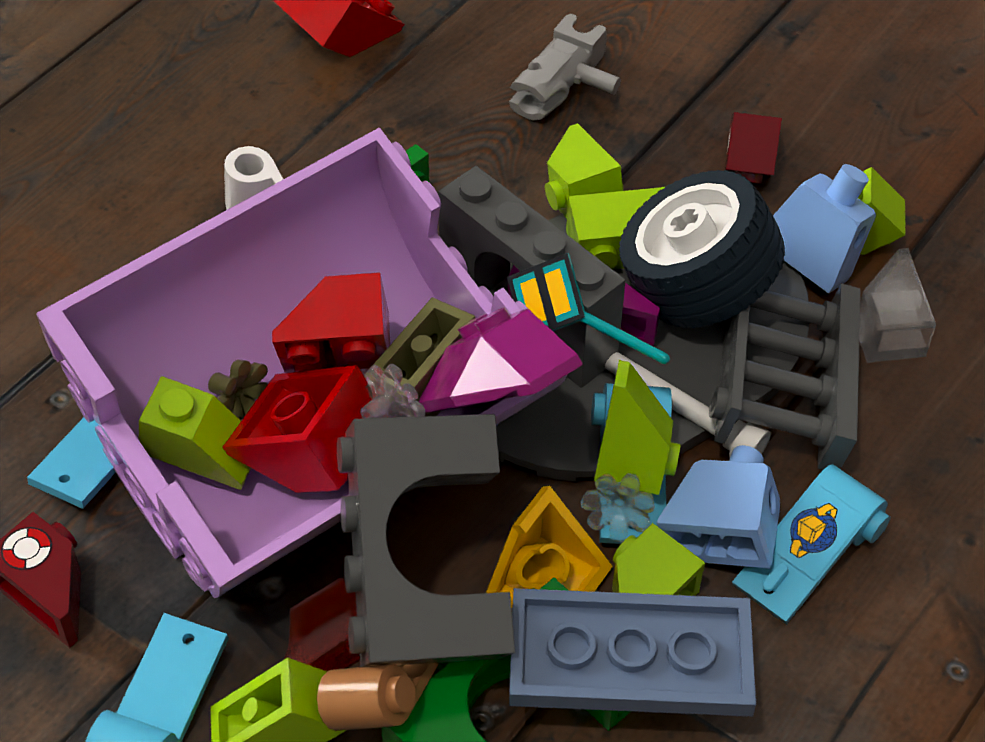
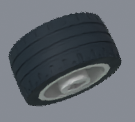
[619,170,785,328]

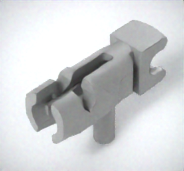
[509,14,621,120]

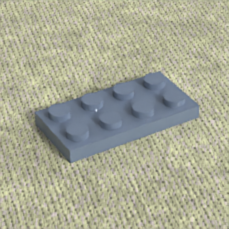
[509,588,756,716]

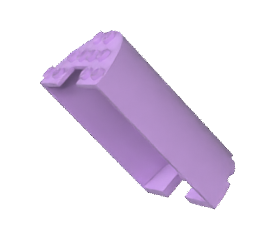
[36,127,568,598]

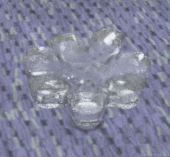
[360,364,425,419]
[581,473,655,542]

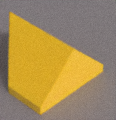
[486,486,613,608]

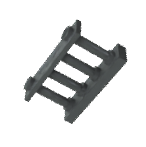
[709,283,861,470]

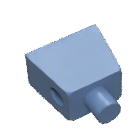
[773,164,876,293]
[657,445,780,569]

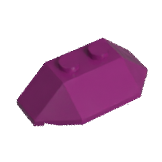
[417,307,583,413]

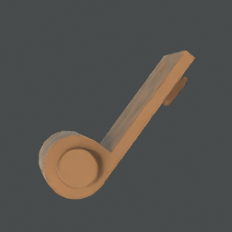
[317,663,439,731]

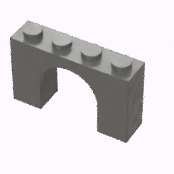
[438,166,626,388]
[337,414,515,667]

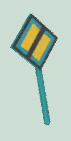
[507,253,670,364]

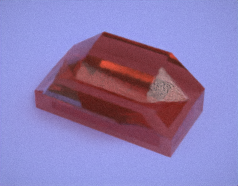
[284,578,360,672]

